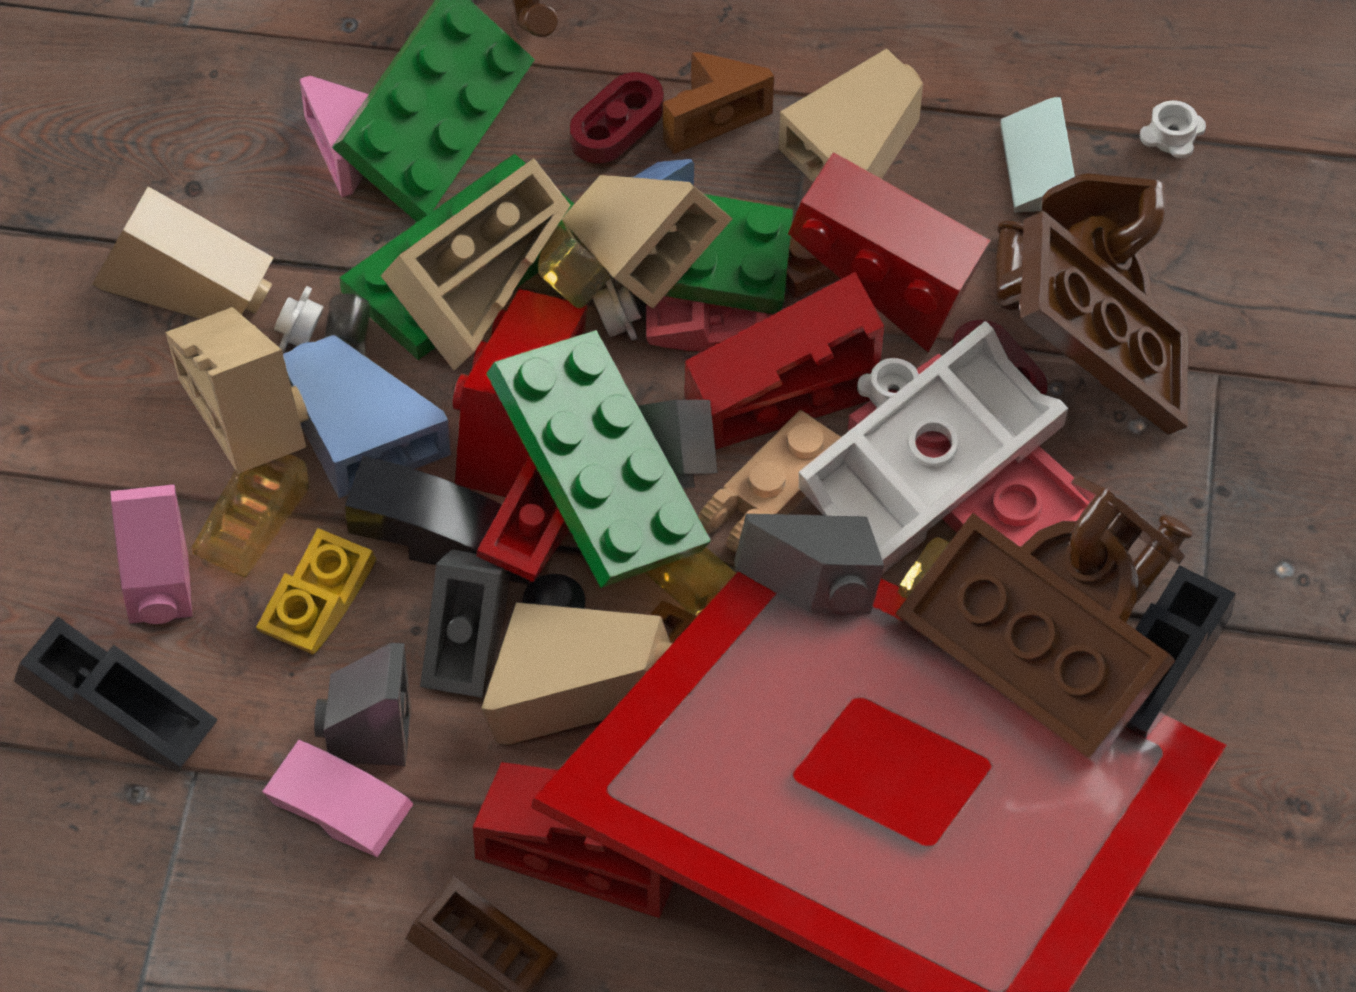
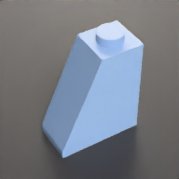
[283,335,451,498]

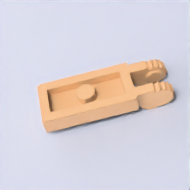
[698,410,841,553]

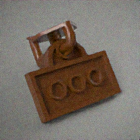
[995,173,1188,435]
[895,475,1193,764]

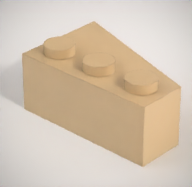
[381,158,571,370]
[165,307,309,474]

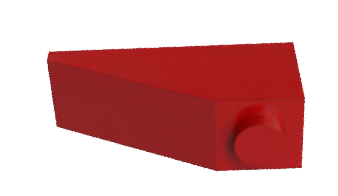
[476,455,570,582]

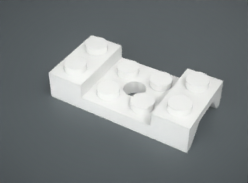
[799,321,1068,575]

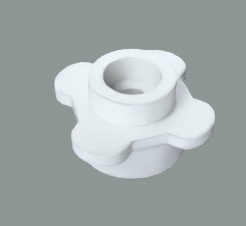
[1140,100,1206,158]
[592,274,641,341]
[274,286,324,353]
[857,358,919,408]

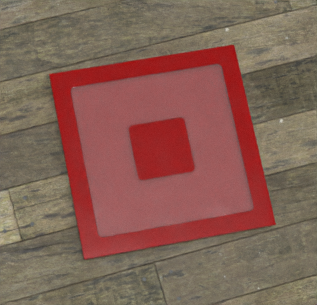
[531,571,1227,992]

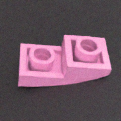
[262,740,413,857]

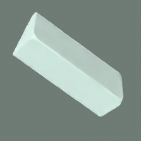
[1000,97,1075,213]

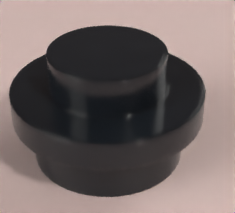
[523,574,585,609]

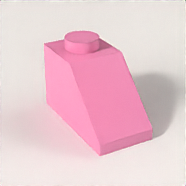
[110,485,192,624]

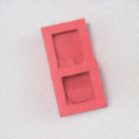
[646,296,772,352]

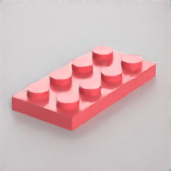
[848,354,1090,547]

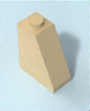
[778,48,923,182]
[562,175,732,309]
[92,186,273,319]
[481,603,673,745]

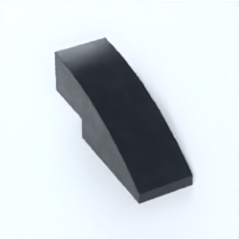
[345,456,530,585]
[1125,565,1236,738]
[14,617,218,772]

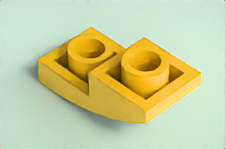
[256,528,377,655]

